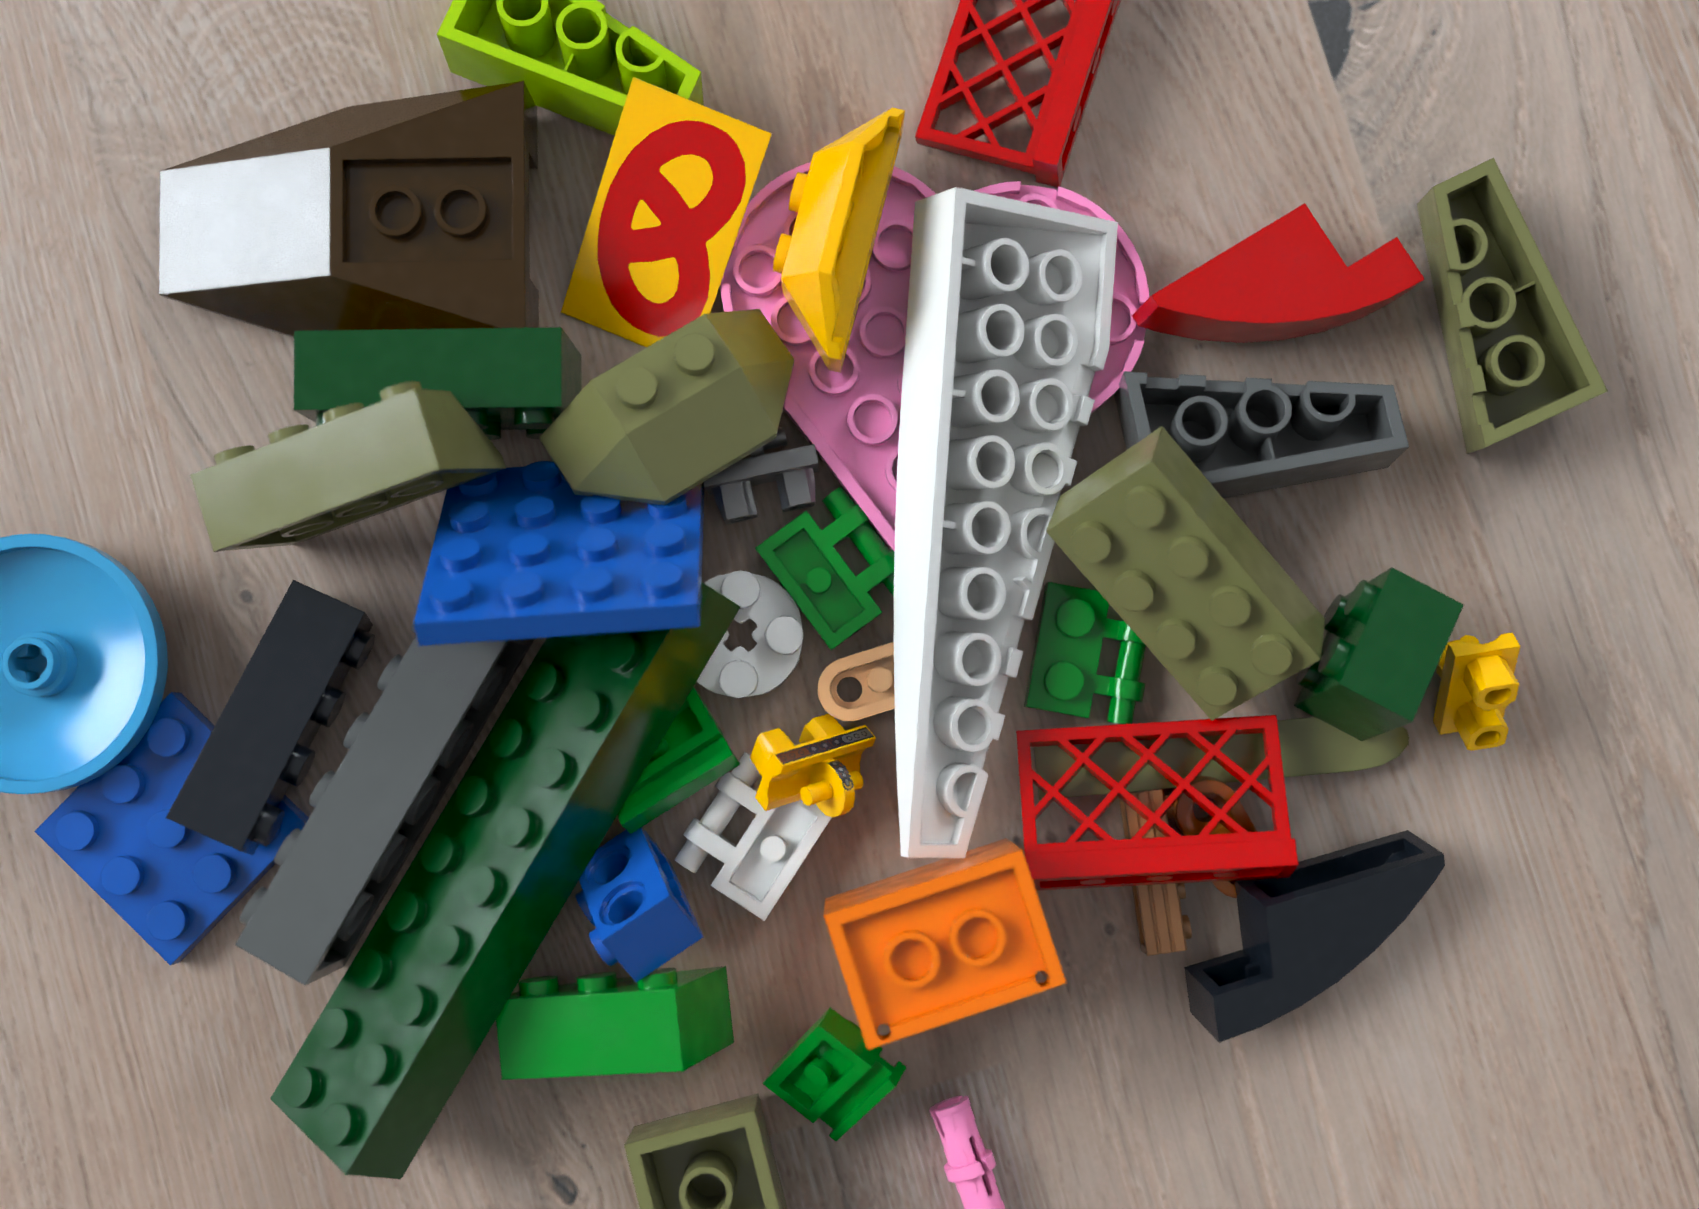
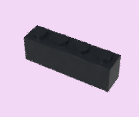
[166,580,375,855]

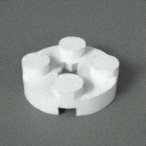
[697,570,804,698]

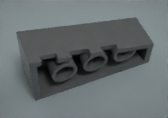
[1114,371,1409,498]

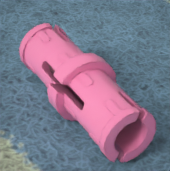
[929,1095,1006,1209]

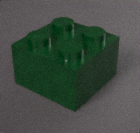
[1294,567,1464,741]

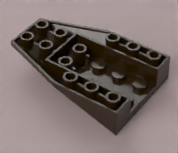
[159,81,539,338]

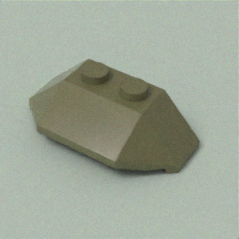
[539,309,794,505]

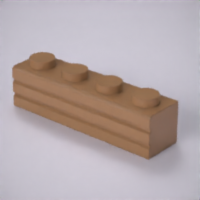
[1118,788,1192,956]

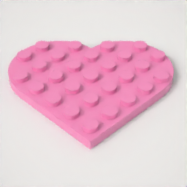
[720,162,1149,552]

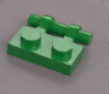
[755,486,895,651]
[1024,582,1146,724]

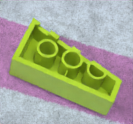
[437,0,704,136]

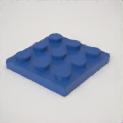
[34,692,309,966]

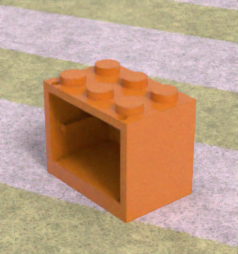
[824,838,1066,1050]

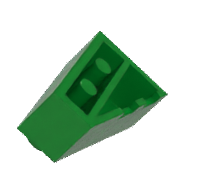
[496,966,734,1080]

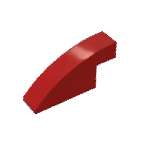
[1132,203,1425,343]

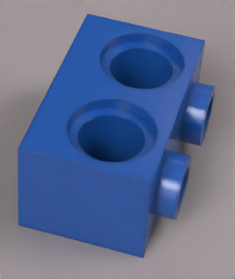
[575,827,704,982]

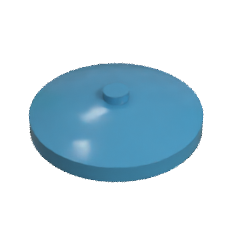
[0,534,168,794]

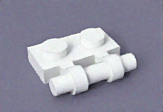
[675,752,832,921]

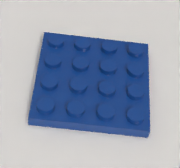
[413,461,705,646]

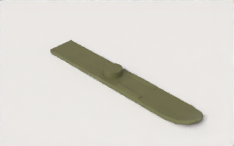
[1034,717,1409,800]

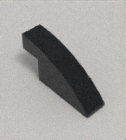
[1184,830,1445,1043]

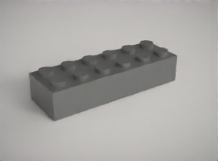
[235,621,535,986]

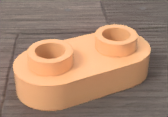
[817,642,895,721]

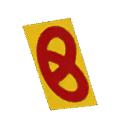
[561,77,772,347]

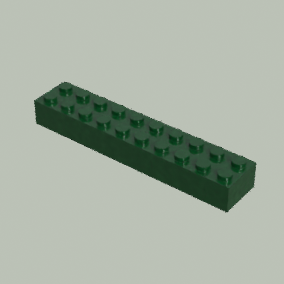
[270,582,740,1179]

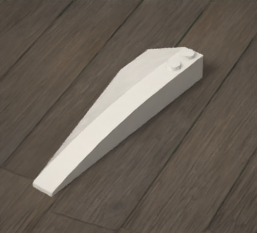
[894,187,1118,858]

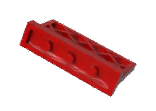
[915,0,1121,188]
[1016,715,1298,891]

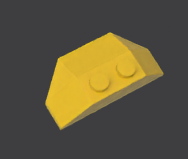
[773,107,905,373]

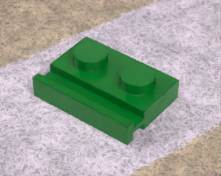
[618,687,740,834]
[763,1007,907,1141]

